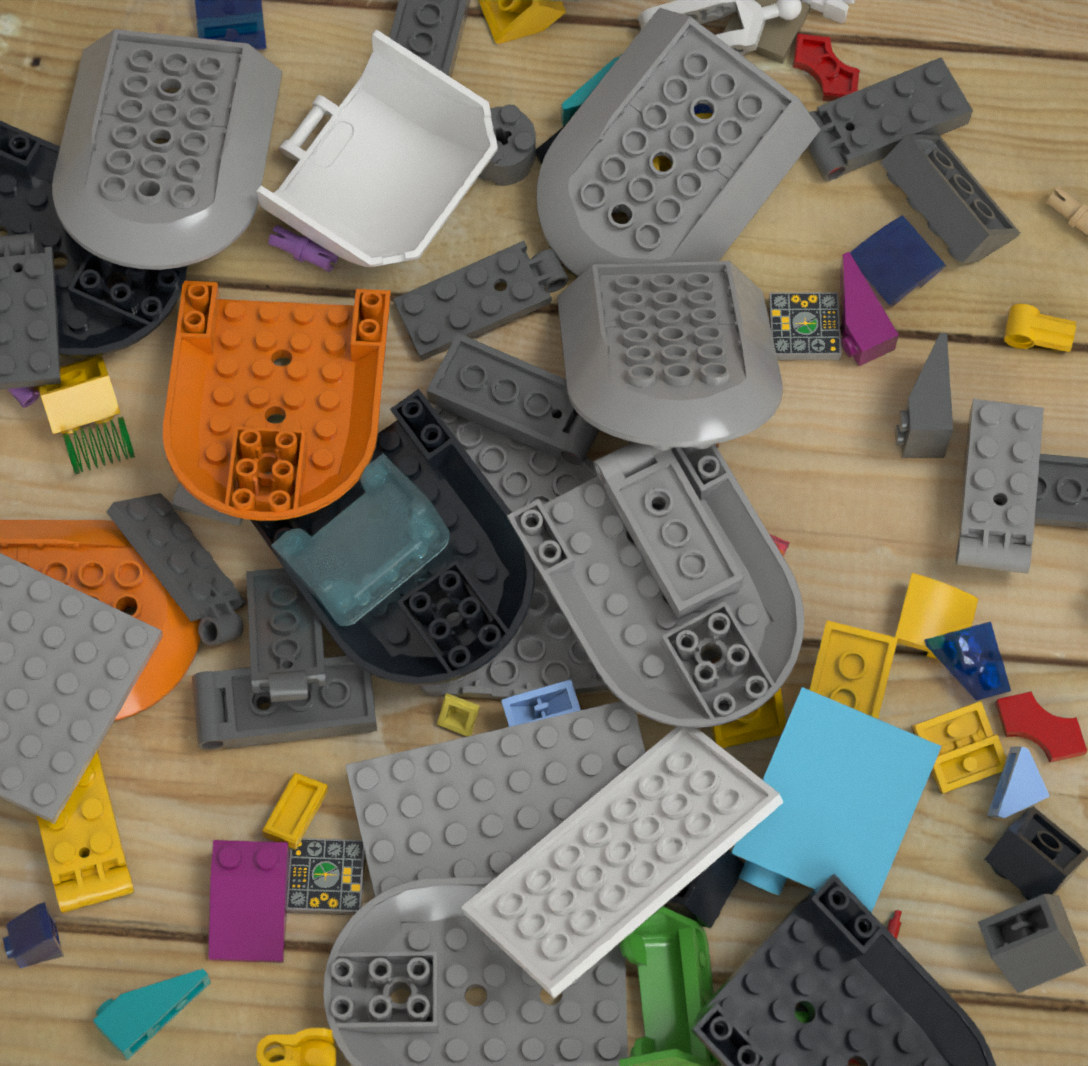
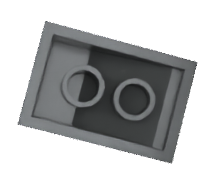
[895,333,953,458]

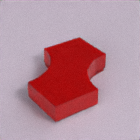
[793,33,860,102]
[995,691,1087,763]

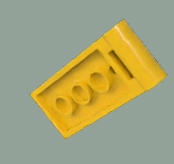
[809,620,898,719]
[36,750,135,913]

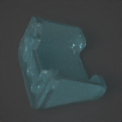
[271,454,450,626]

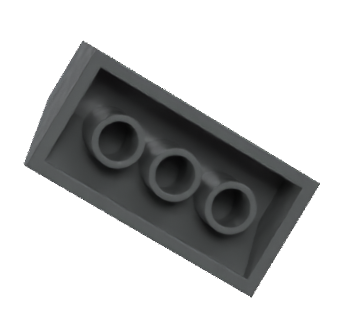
[880,134,1020,263]

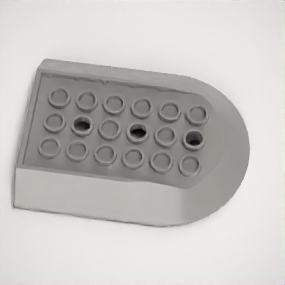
[536,8,821,277]
[52,29,282,270]
[558,261,783,450]
[507,444,804,728]
[324,877,628,1066]

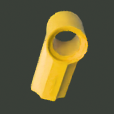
[1004,304,1077,352]

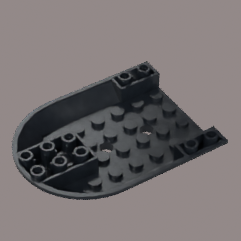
[0,121,188,358]
[251,389,535,686]
[690,874,996,1066]

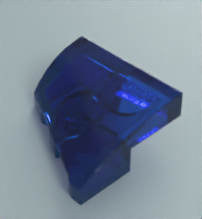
[924,621,1011,701]

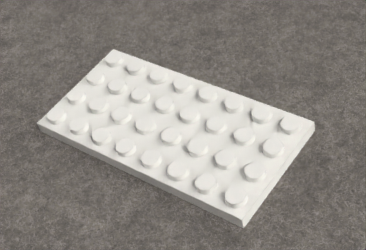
[461,726,783,998]

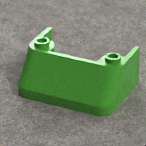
[619,906,721,1066]

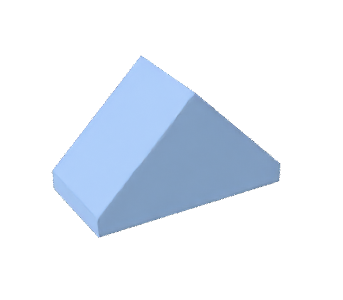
[501,679,581,727]
[987,746,1050,818]

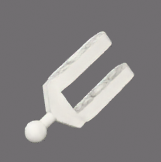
[638,0,802,56]

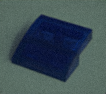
[195,0,267,50]
[850,215,946,307]

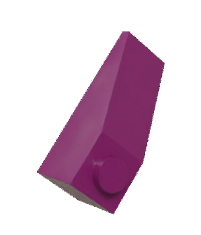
[840,252,899,366]

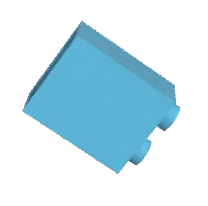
[732,687,942,913]

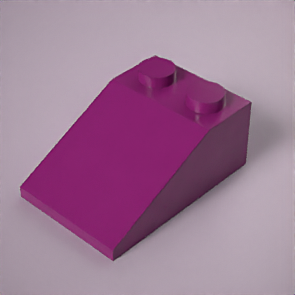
[208,840,290,963]

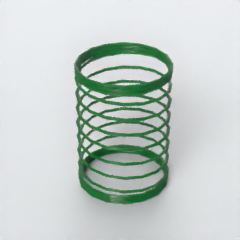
[63,416,135,475]

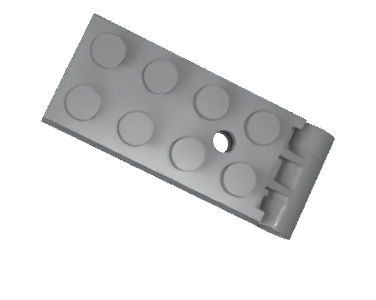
[956,399,1044,574]
[594,442,744,620]

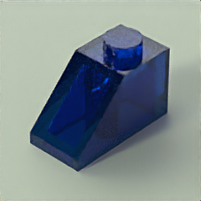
[3,902,64,968]

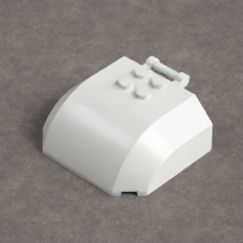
[256,30,498,267]

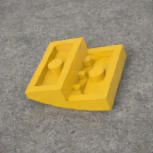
[895,573,978,666]
[912,701,1006,794]

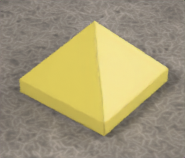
[437,693,480,737]

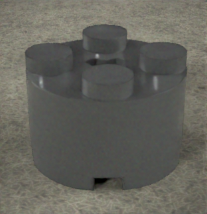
[478,104,536,186]

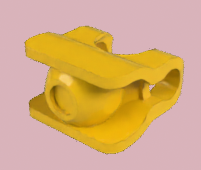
[256,1028,336,1066]

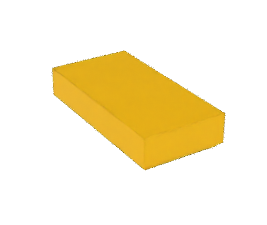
[262,772,328,850]

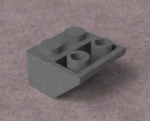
[978,894,1087,993]

